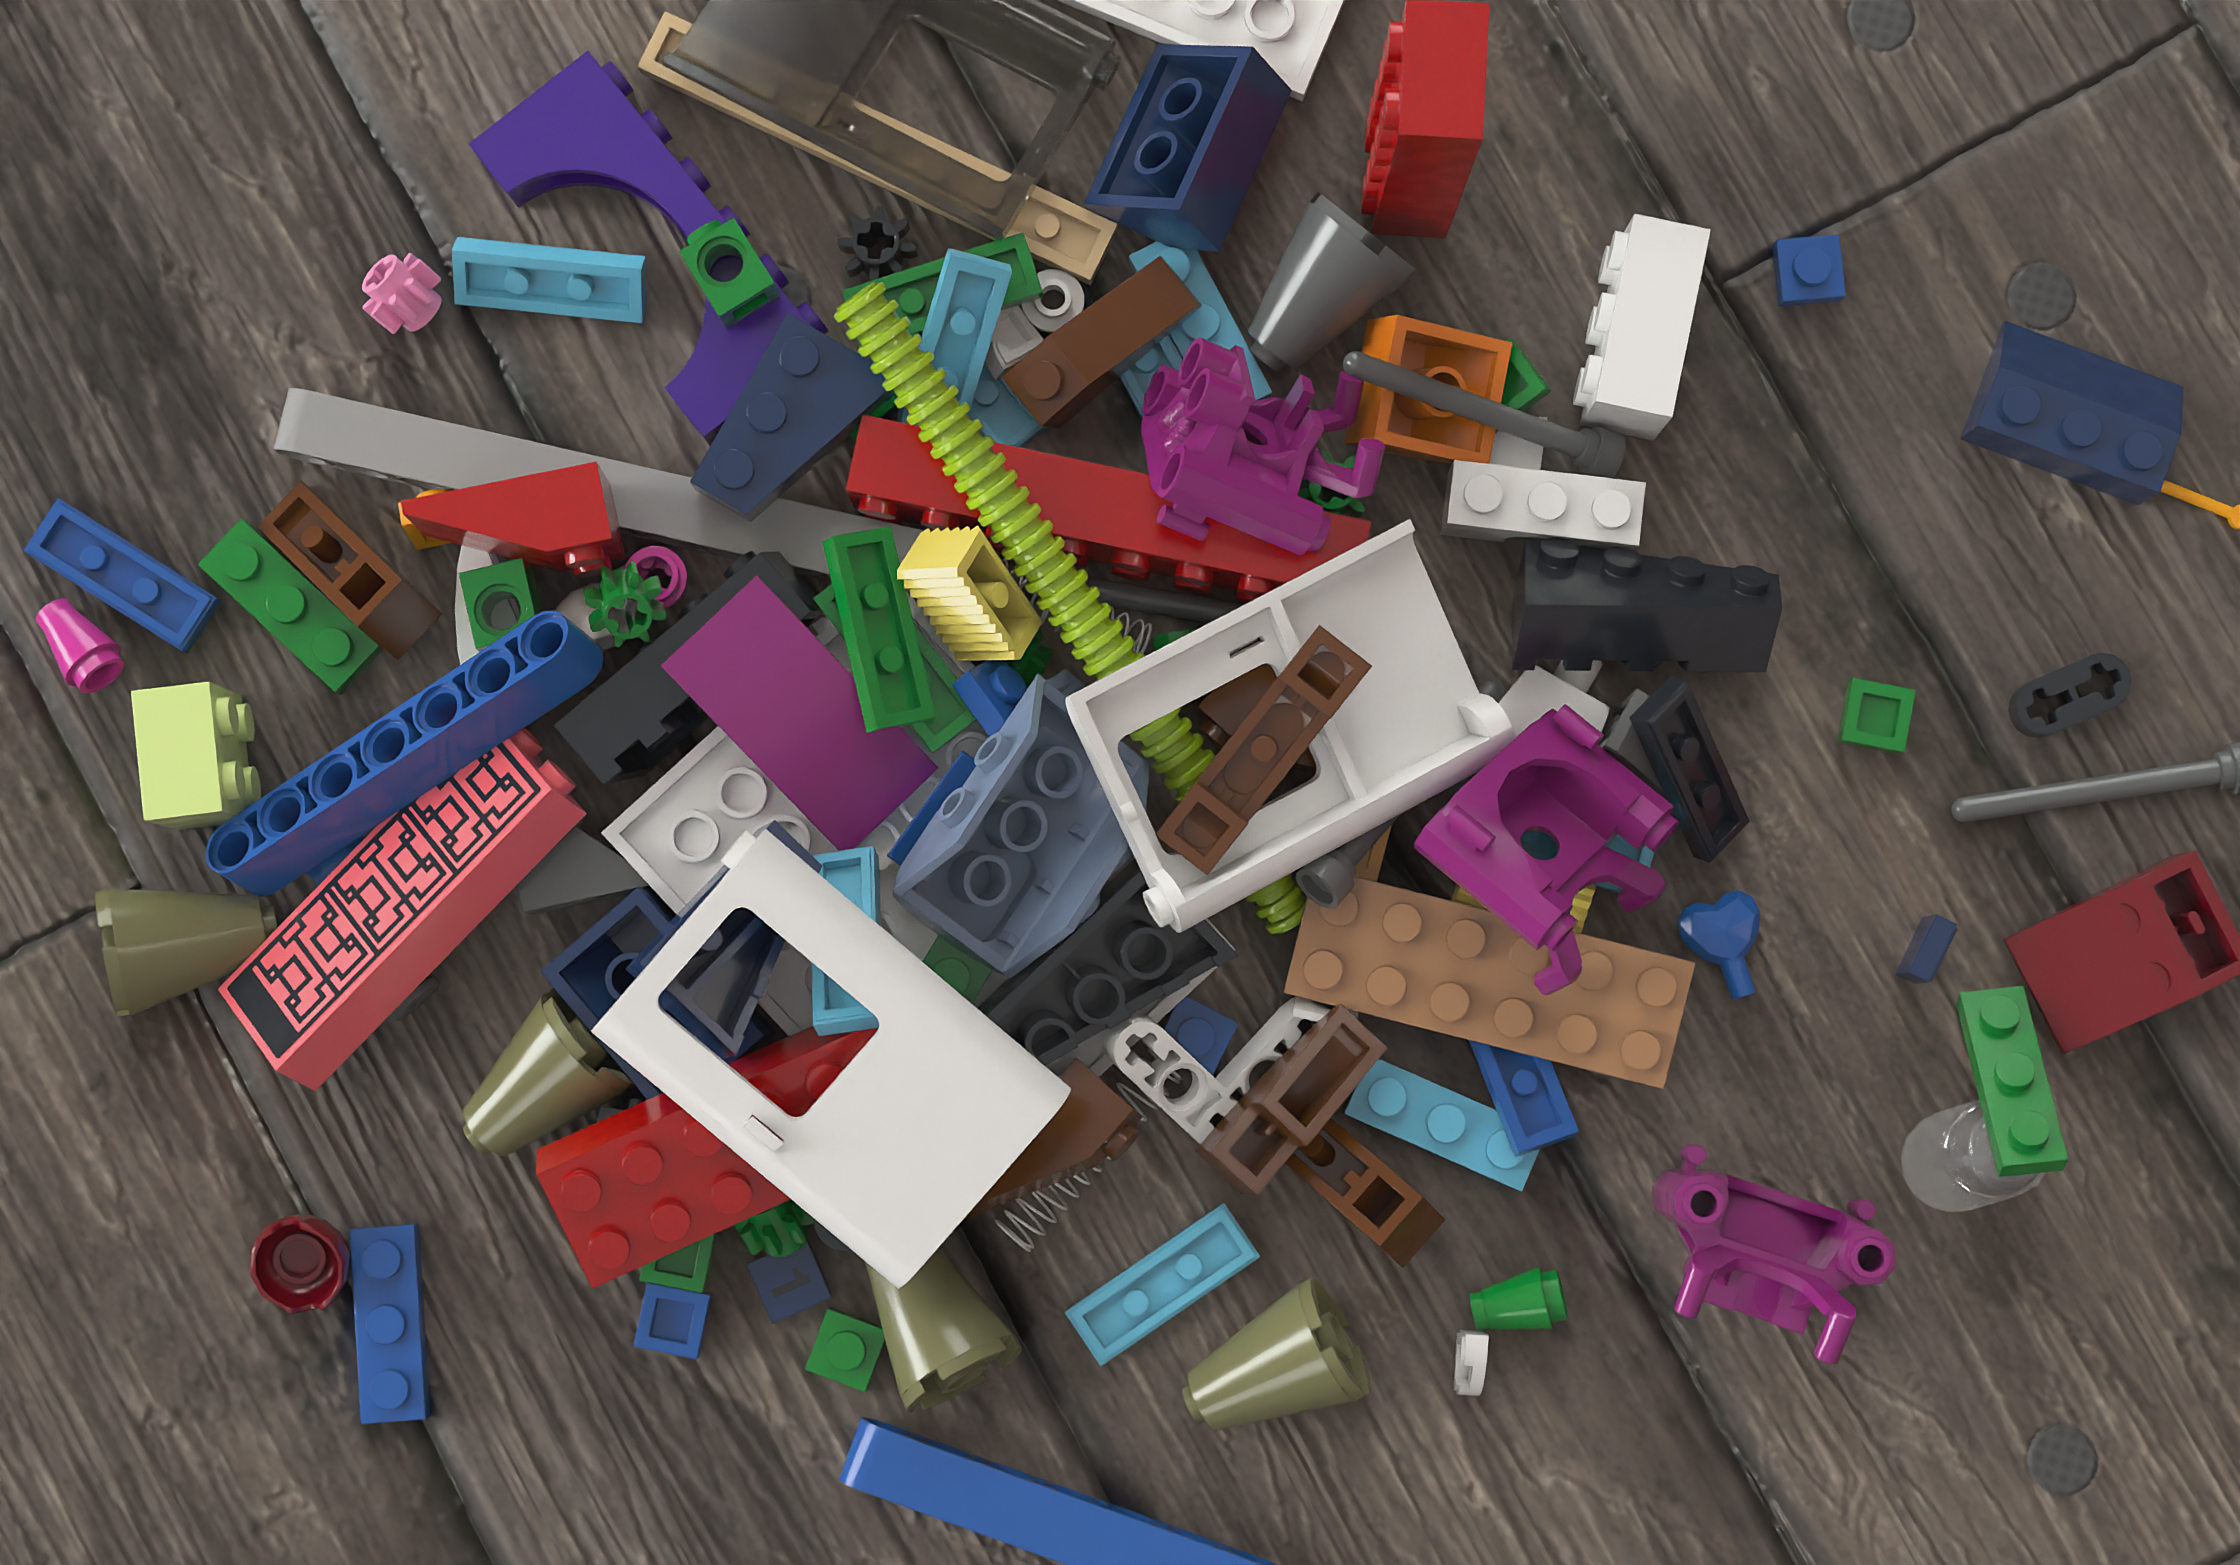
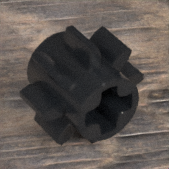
[837,206,918,281]

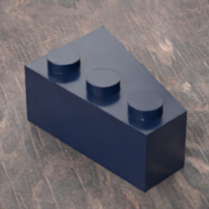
[690,313,896,522]
[626,820,822,1059]

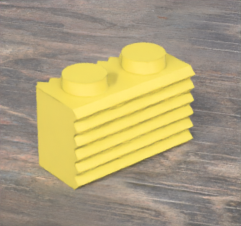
[897,526,1043,661]

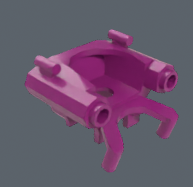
[1141,337,1385,556]
[1414,704,1679,995]
[1652,1144,1896,1364]

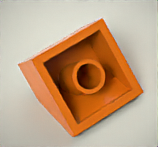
[1344,315,1512,464]

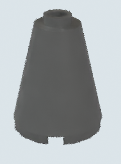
[1247,191,1416,373]

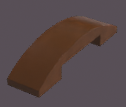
[1155,624,1372,876]

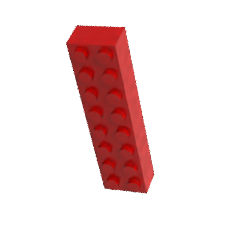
[845,414,1372,604]

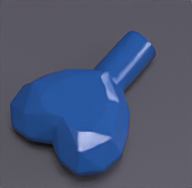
[1677,890,1760,1000]

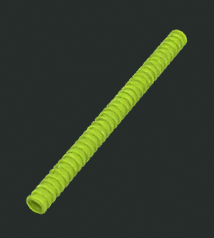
[834,282,1307,934]

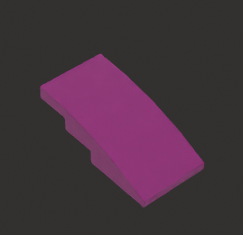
[661,575,939,851]

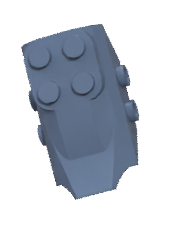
[893,669,1150,978]

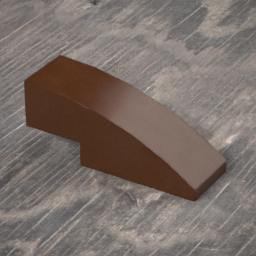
[1195,1004,1388,1196]

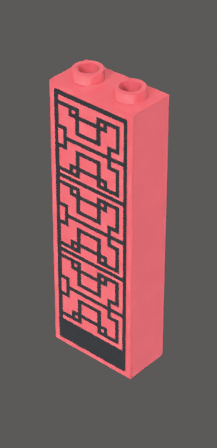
[218,728,587,1091]

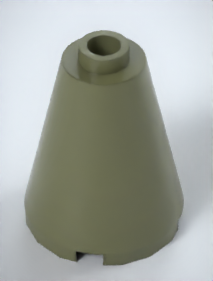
[95,889,277,1018]
[463,986,635,1157]
[865,1248,1022,1412]
[1182,1278,1371,1430]

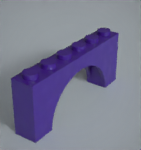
[469,51,829,446]

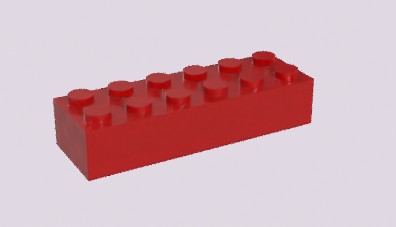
[1361,0,1490,238]
[536,1026,878,1289]

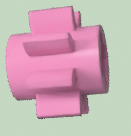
[362,253,442,334]

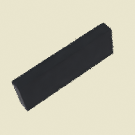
[1629,676,1750,863]

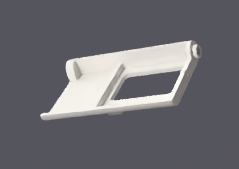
[1066,519,1516,933]
[591,829,1071,1289]

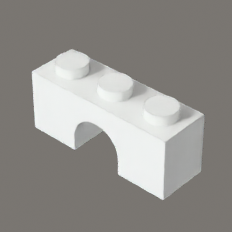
[1441,460,1646,550]

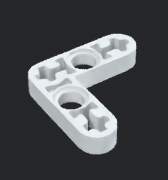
[1103,998,1328,1144]

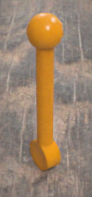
[2160,480,2240,530]

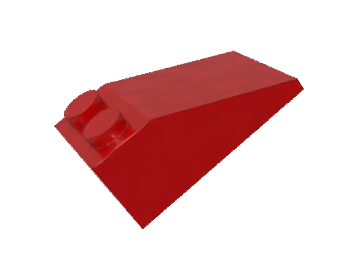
[400,461,626,578]

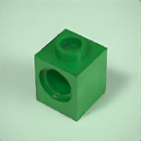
[679,218,780,329]
[458,558,543,652]

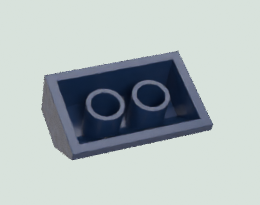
[1084,44,1292,252]
[1960,321,2184,505]
[540,887,776,1099]

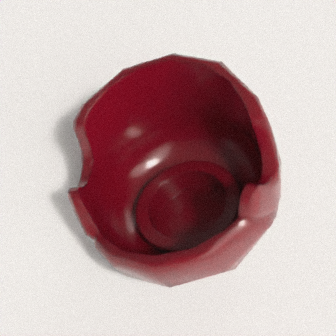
[250,1214,350,1314]

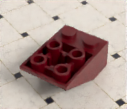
[2003,850,2240,1054]

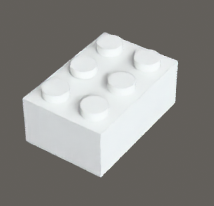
[1573,213,1711,440]

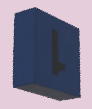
[1895,914,1958,984]
[747,1238,833,1324]

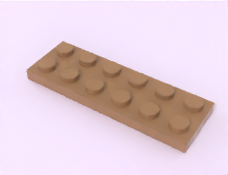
[1284,876,1696,1089]

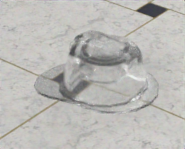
[1901,1100,2046,1213]

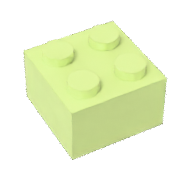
[131,682,261,830]

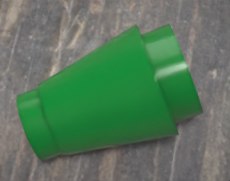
[1469,1266,1568,1331]

